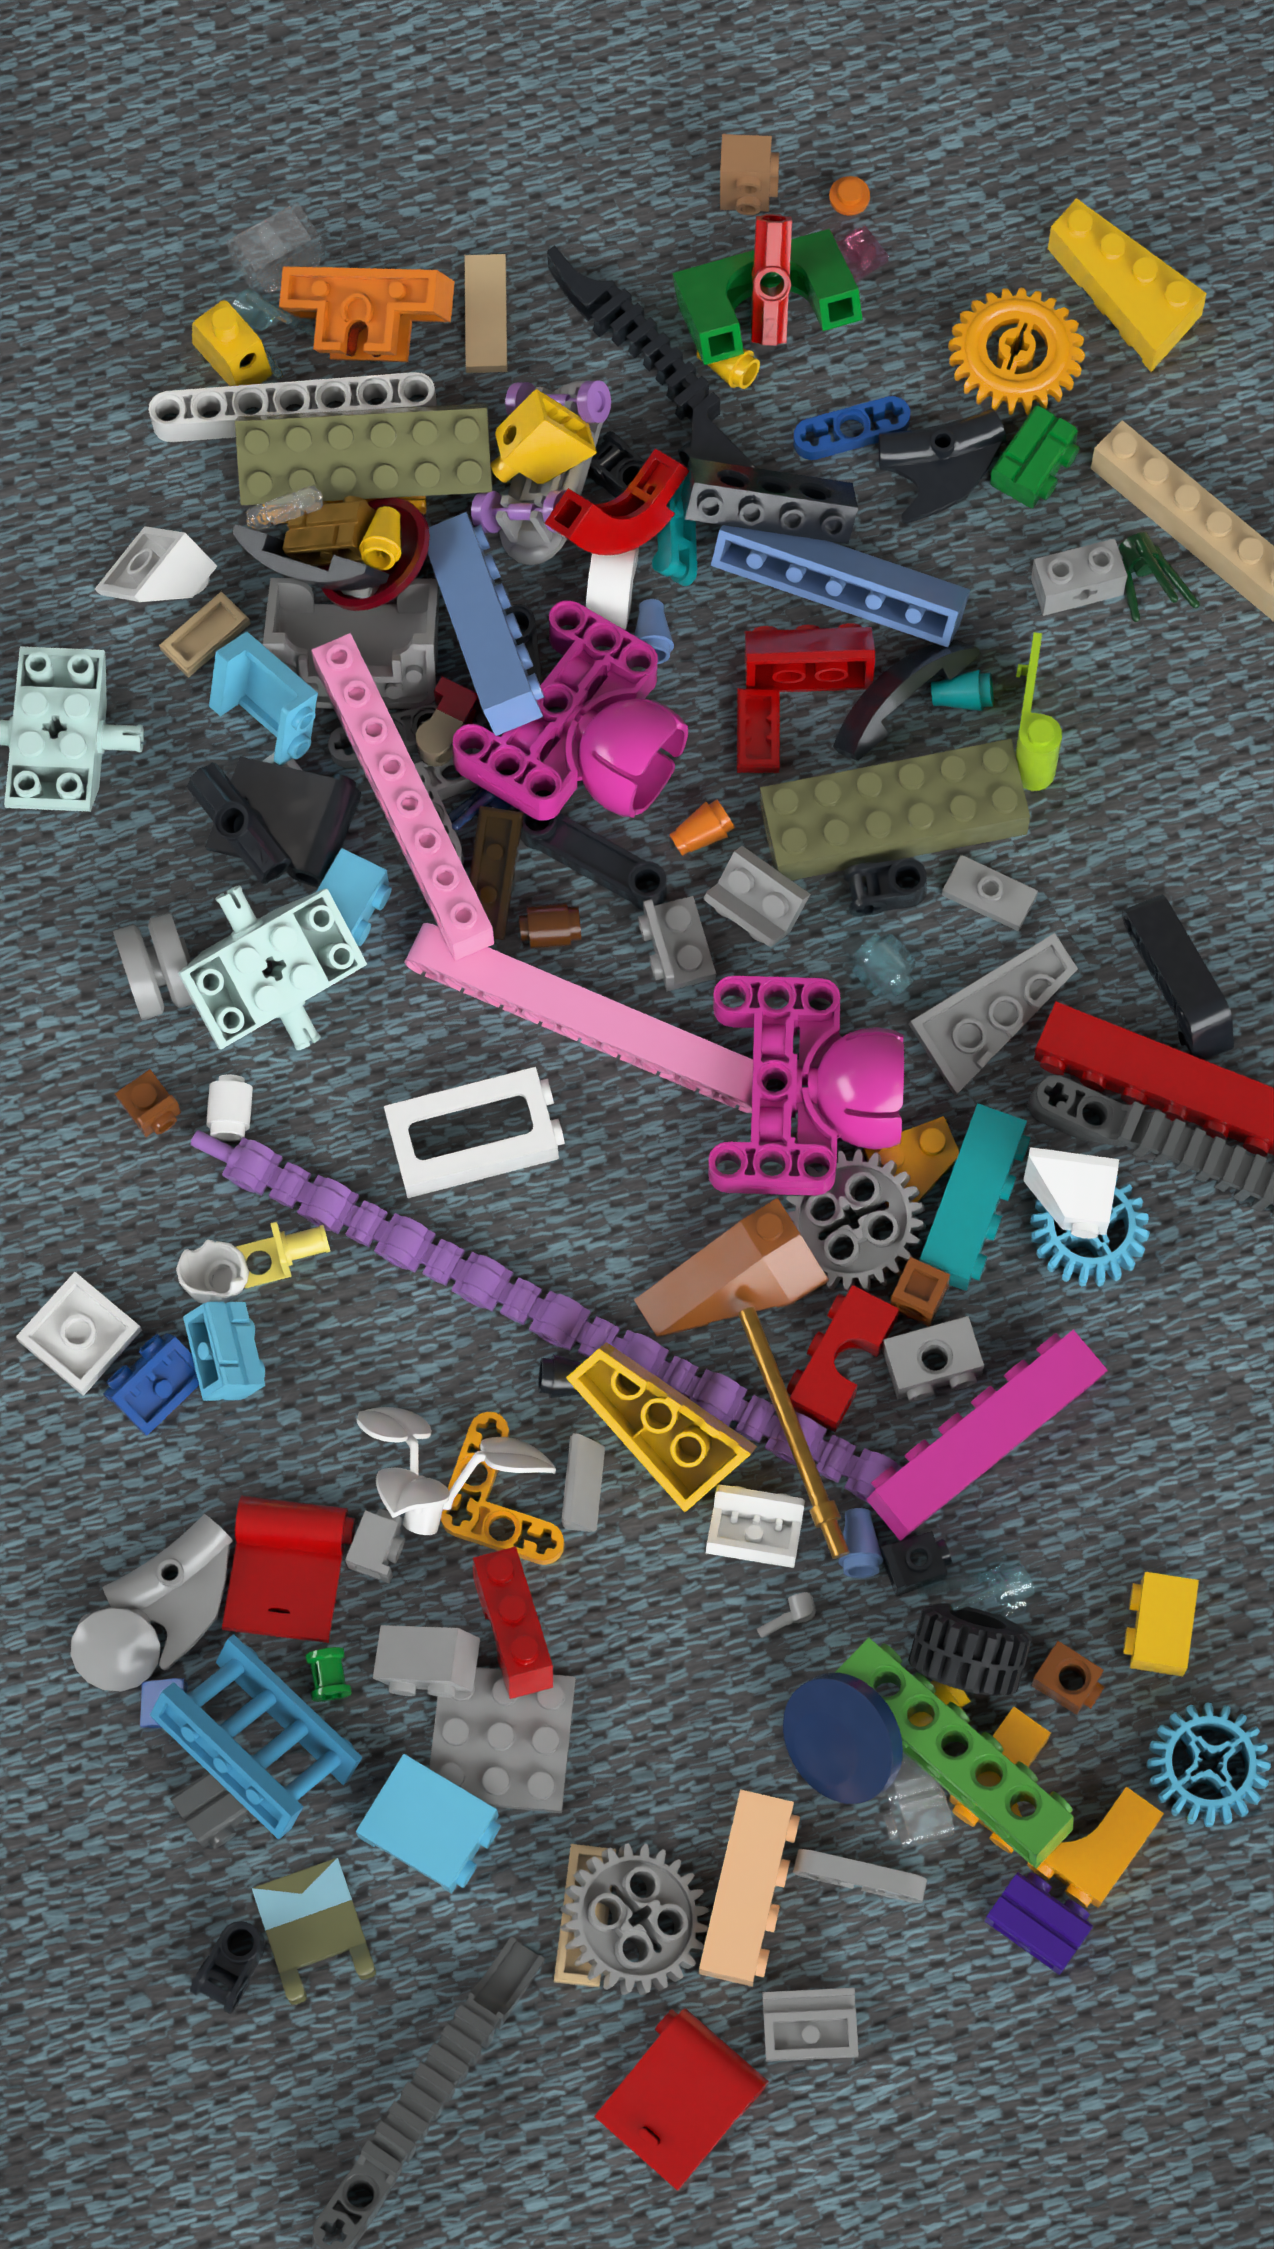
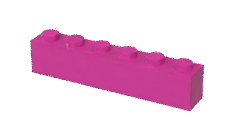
[866,1329,1108,1541]

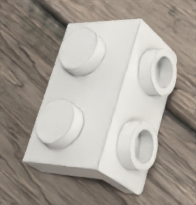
[706,1485,805,1568]

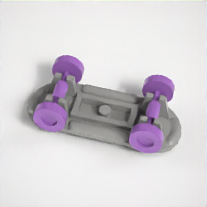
[471,380,611,566]

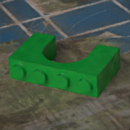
[672,228,863,365]

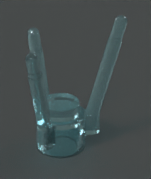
[232,288,315,379]
[918,1563,1035,1619]

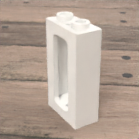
[384,1067,565,1198]

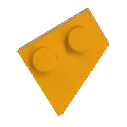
[863,1116,959,1208]

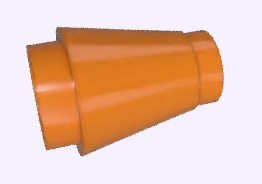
[669,799,735,856]

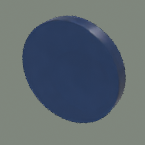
[783,1673,903,1804]

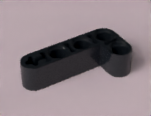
[1122,894,1234,1060]

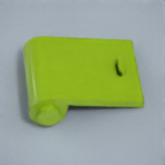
[1015,632,1062,791]

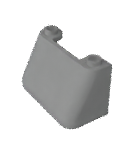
[263,578,439,709]

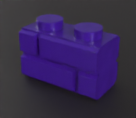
[984,1872,1093,1975]

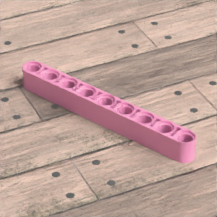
[404,923,769,1113]

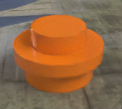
[829,176,870,216]

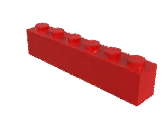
[1034,1001,1274,1157]

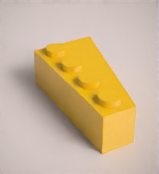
[1048,198,1207,372]
[566,1342,757,1512]

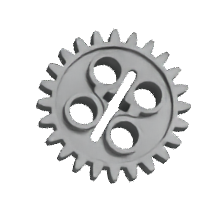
[786,1149,926,1292]
[560,1843,709,1995]

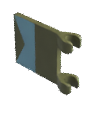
[252,1858,376,2005]

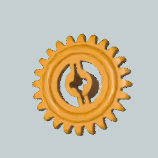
[948,287,1085,416]

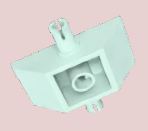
[0,646,144,812]
[178,885,367,1050]

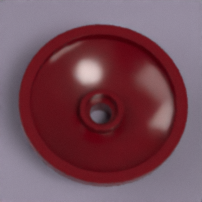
[318,497,430,611]

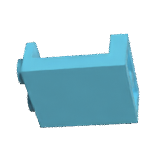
[209,631,318,766]
[356,1754,501,1894]

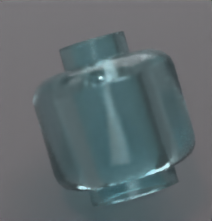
[852,933,916,997]

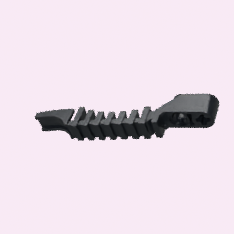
[547,245,756,468]

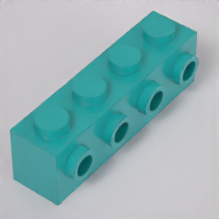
[919,1103,1031,1291]

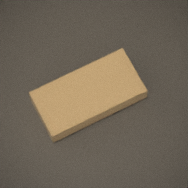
[159,592,250,678]

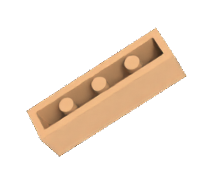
[699,1789,800,1987]

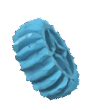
[1030,1176,1150,1287]
[1147,1703,1271,1827]

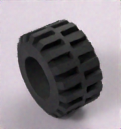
[908,1603,1032,1696]

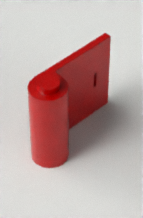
[222,1495,356,1643]
[594,2008,769,2191]

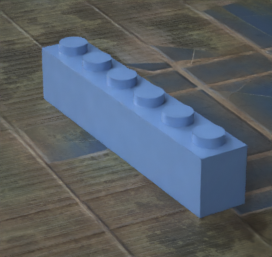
[428,512,544,736]
[710,525,970,647]

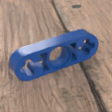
[793,396,911,460]

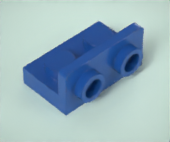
[103,1333,199,1436]

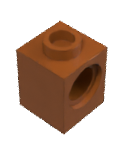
[891,1257,950,1327]
[1031,1641,1105,1715]

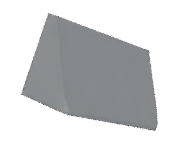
[562,1433,605,1532]

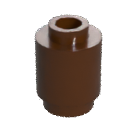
[519,903,582,949]

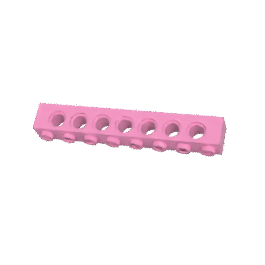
[312,633,494,961]

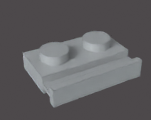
[762,1988,859,2062]

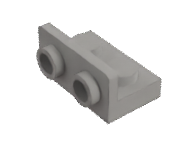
[703,846,811,947]
[638,896,716,992]

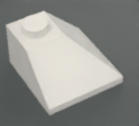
[95,526,217,602]
[1024,1147,1119,1239]

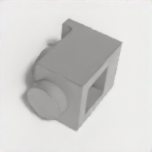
[345,1509,405,1584]

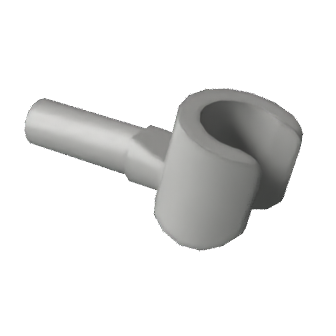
[757,1592,816,1638]

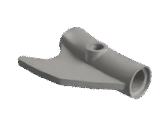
[102,1514,233,1670]

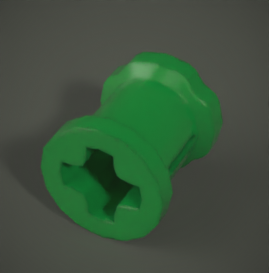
[305,1647,352,1702]

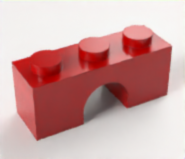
[786,1285,899,1433]
[473,1546,553,1699]

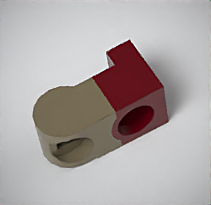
[416,676,481,767]

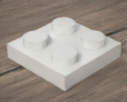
[16,1272,142,1396]

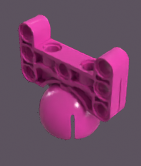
[453,601,688,820]
[708,976,904,1196]

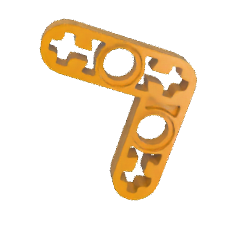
[441,1412,565,1565]

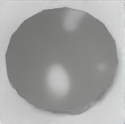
[70,1607,160,1692]

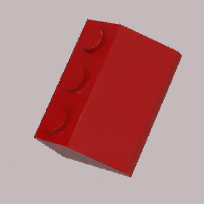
[745,623,875,692]

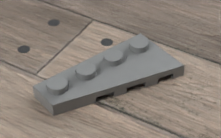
[908,933,1078,1096]

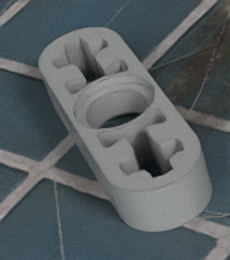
[793,1849,927,1903]

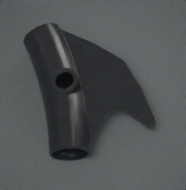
[878,408,1006,524]

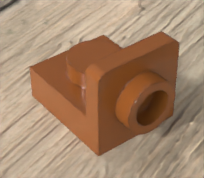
[115,1069,181,1137]

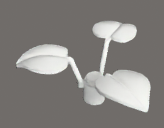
[357,1407,556,1535]

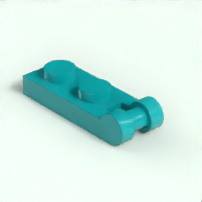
[652,480,697,586]

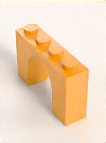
[949,1707,1164,1908]

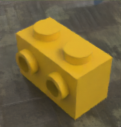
[1123,1572,1199,1677]

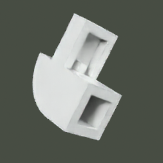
[586,547,639,630]

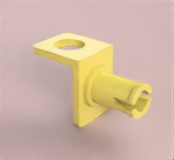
[236,1221,330,1288]

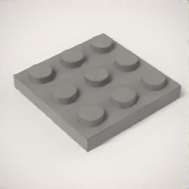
[429,1667,576,1813]

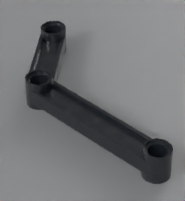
[505,604,667,911]

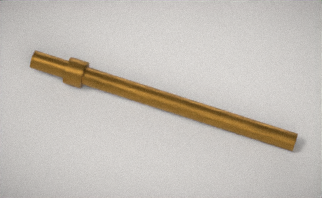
[738,1307,850,1559]

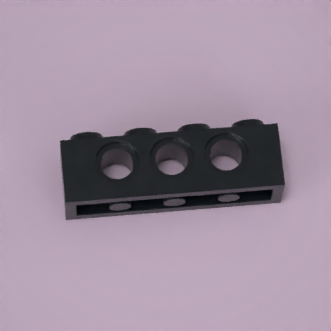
[681,458,858,544]

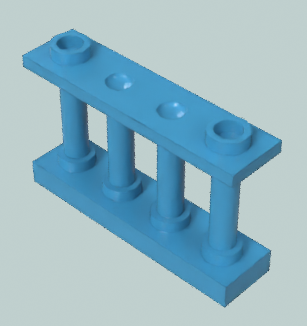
[150,1634,362,1840]

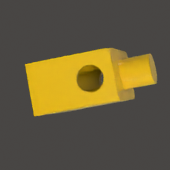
[192,300,273,386]
[491,389,597,484]

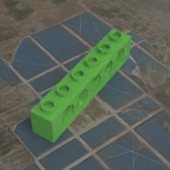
[835,1638,1074,1869]

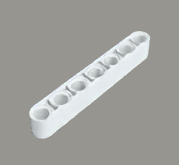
[148,372,437,442]

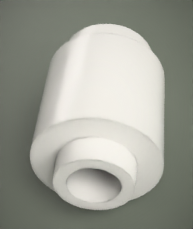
[206,1075,253,1141]

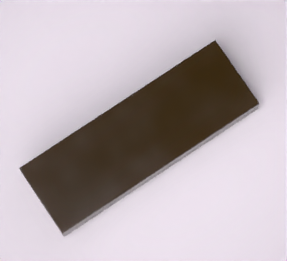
[469,806,524,940]

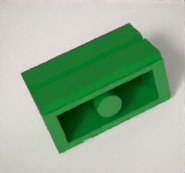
[990,406,1080,509]

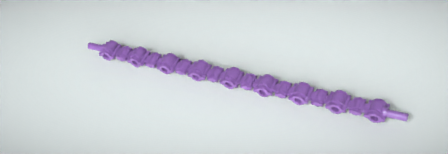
[190,1130,932,1517]

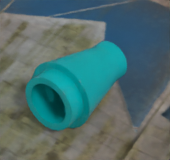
[931,669,994,711]

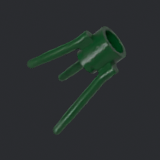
[1118,532,1200,622]

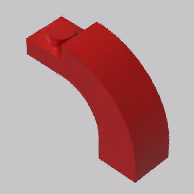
[544,448,689,555]

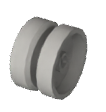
[113,912,194,1021]

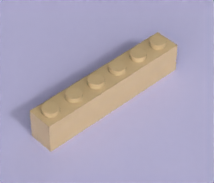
[1091,420,1274,621]

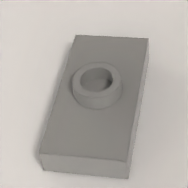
[942,855,1038,932]

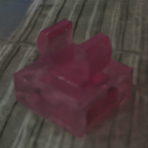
[837,225,889,282]

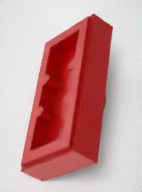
[737,688,780,773]

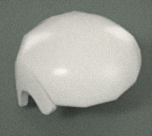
[176,1239,249,1304]

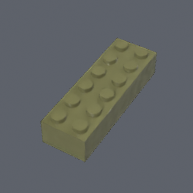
[235,403,493,505]
[760,739,1030,880]

